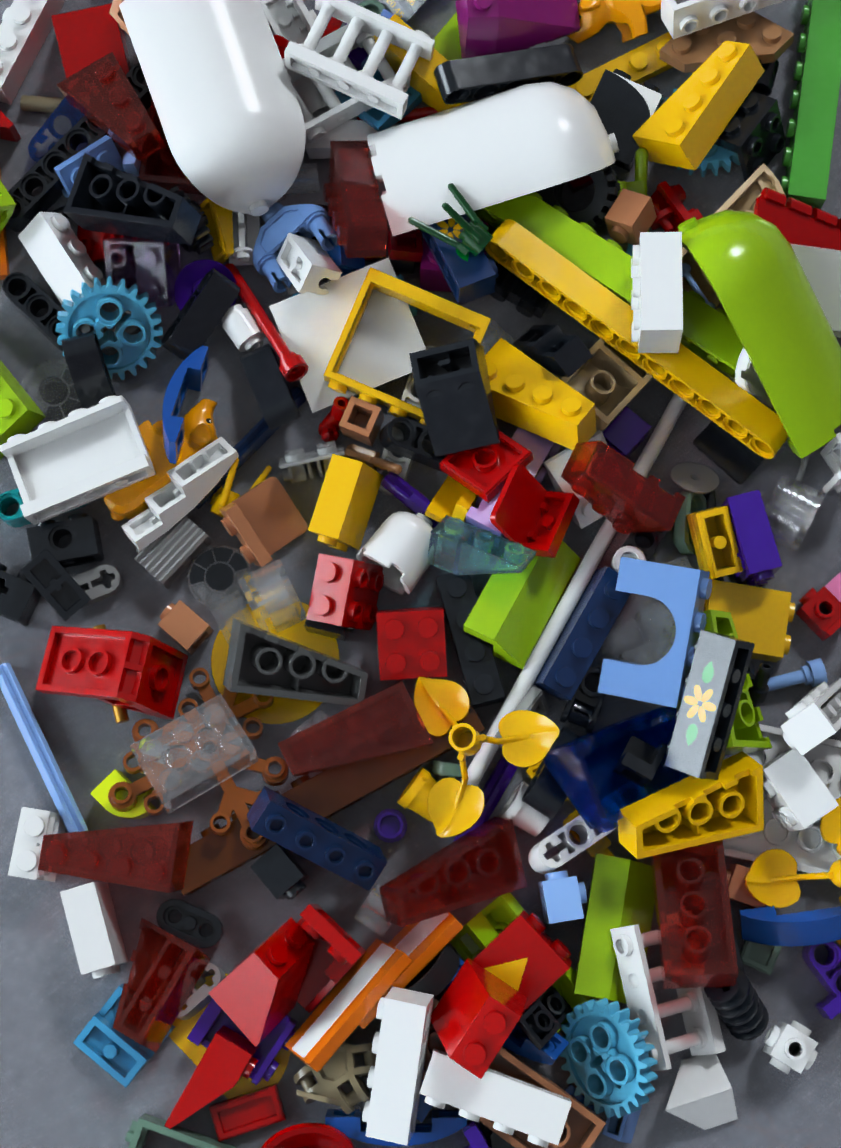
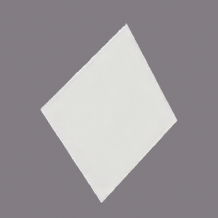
[269,257,426,413]

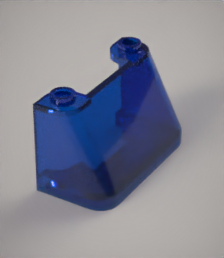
[543,706,691,833]

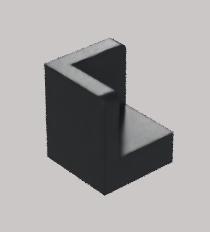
[613,736,667,788]

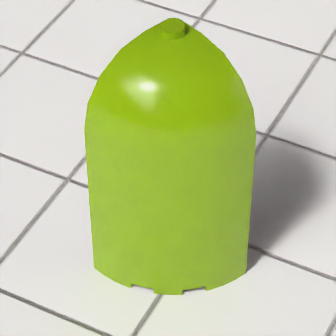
[677,210,841,459]

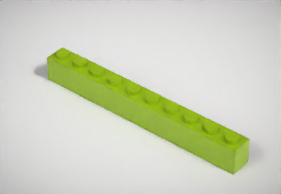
[474,192,743,380]

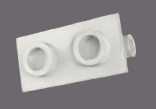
[229,211,260,266]

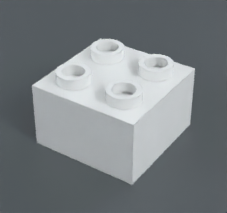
[763,749,839,832]

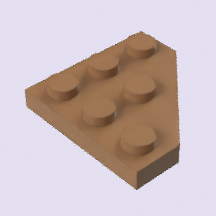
[659,11,794,73]

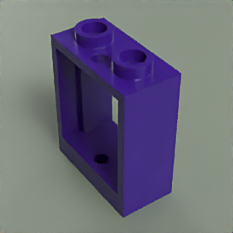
[721,490,783,587]

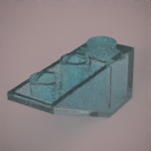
[428,515,537,575]

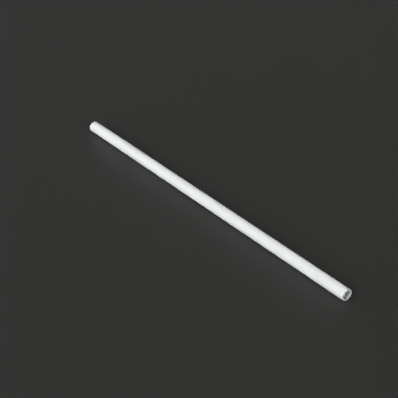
[461,393,687,786]

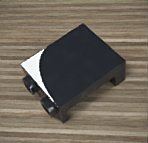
[590,69,663,171]

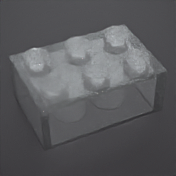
[129,693,258,814]

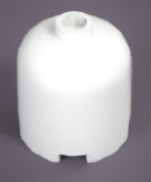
[356,511,439,595]

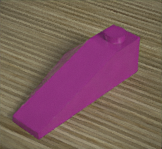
[456,0,580,58]

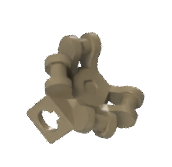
[293,1043,377,1115]

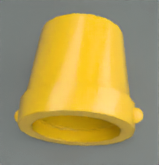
[397,767,437,823]

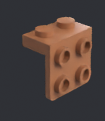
[220,477,308,567]

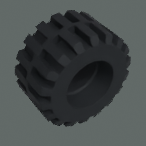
[536,166,621,231]

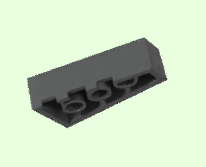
[223,618,368,707]

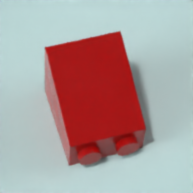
[51,3,131,99]
[208,917,315,1047]
[431,958,527,1079]

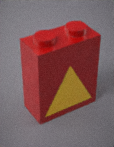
[472,910,572,1012]

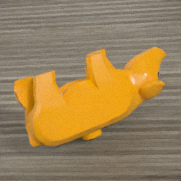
[567,0,661,44]
[103,399,218,522]

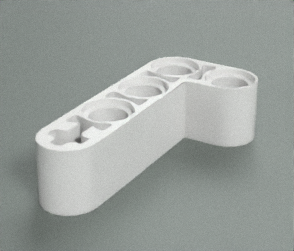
[528,783,648,874]

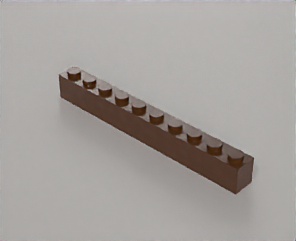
[165,703,485,896]

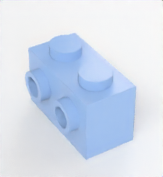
[538,870,587,924]

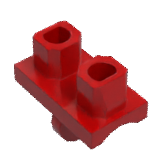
[650,181,703,232]

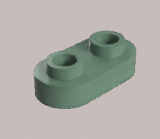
[673,491,706,555]

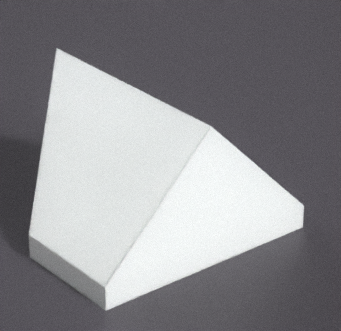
[665,1054,738,1130]

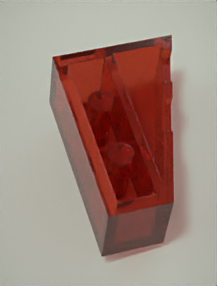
[56,52,166,161]
[561,441,686,534]

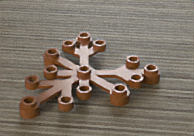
[108,668,289,851]

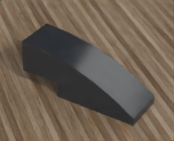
[512,325,593,377]

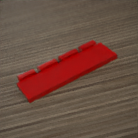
[754,187,841,250]

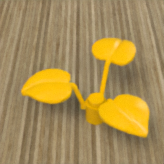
[414,677,560,838]
[745,797,841,946]

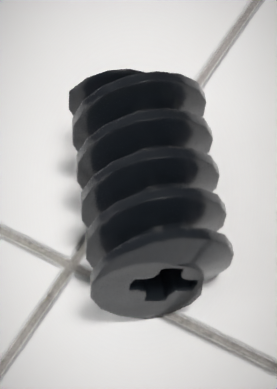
[704,966,769,1041]

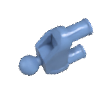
[253,202,340,293]

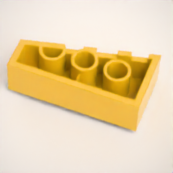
[632,41,764,171]
[485,337,596,453]
[617,751,764,859]

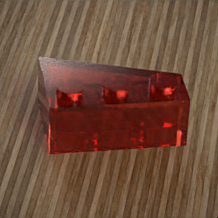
[113,918,211,1052]

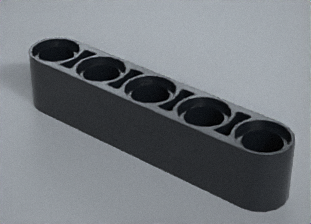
[433,44,583,104]

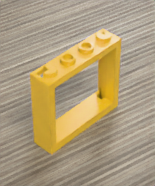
[324,267,491,425]

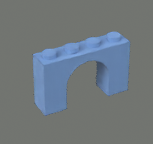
[598,557,712,708]

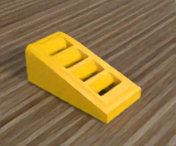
[199,198,234,264]

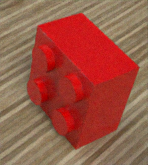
[376,606,448,681]

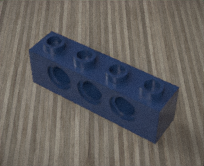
[247,786,387,891]

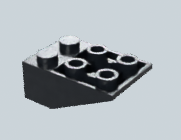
[409,338,500,457]

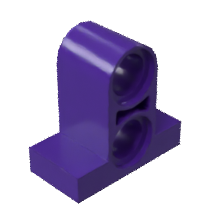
[802,941,841,1020]

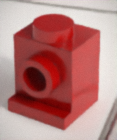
[795,586,841,641]

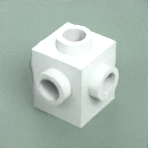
[762,1020,818,1075]

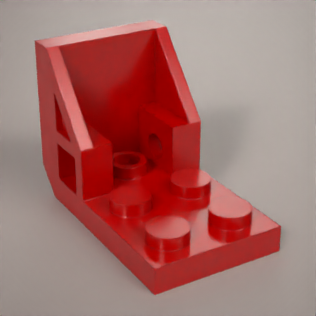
[35,626,188,719]
[297,904,366,1014]

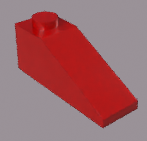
[164,1025,259,1129]

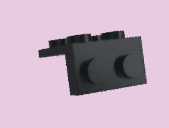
[714,90,786,181]

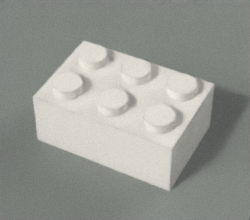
[631,232,683,353]

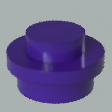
[373,809,407,843]

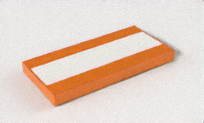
[359,897,463,1029]
[284,938,412,1072]

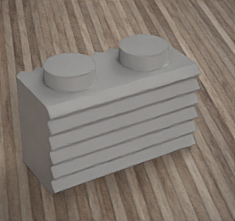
[134,516,212,589]

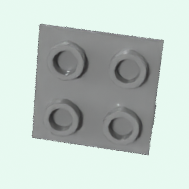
[279,441,345,484]

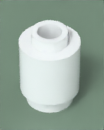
[221,304,265,353]

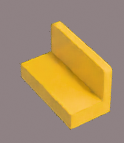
[425,475,478,532]

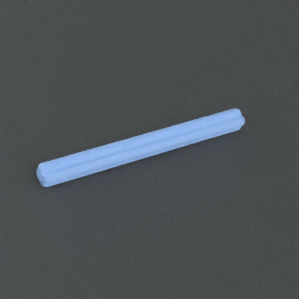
[0,662,91,846]

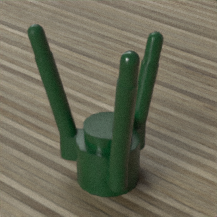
[408,183,493,257]

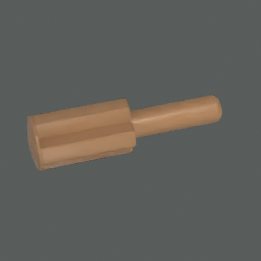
[344,444,402,475]

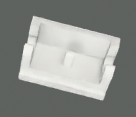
[276,233,342,295]

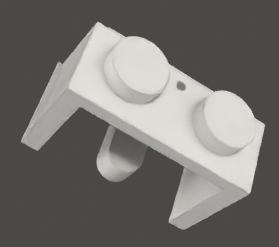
[8,807,66,882]

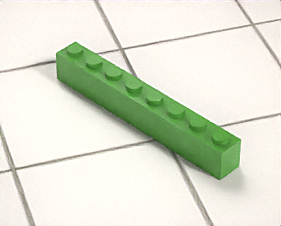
[780,0,841,210]

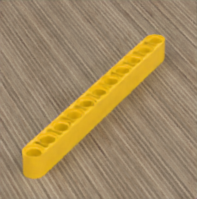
[485,219,789,459]

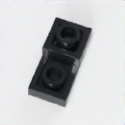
[517,985,573,1050]

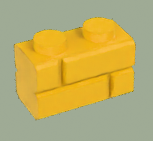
[686,506,743,579]

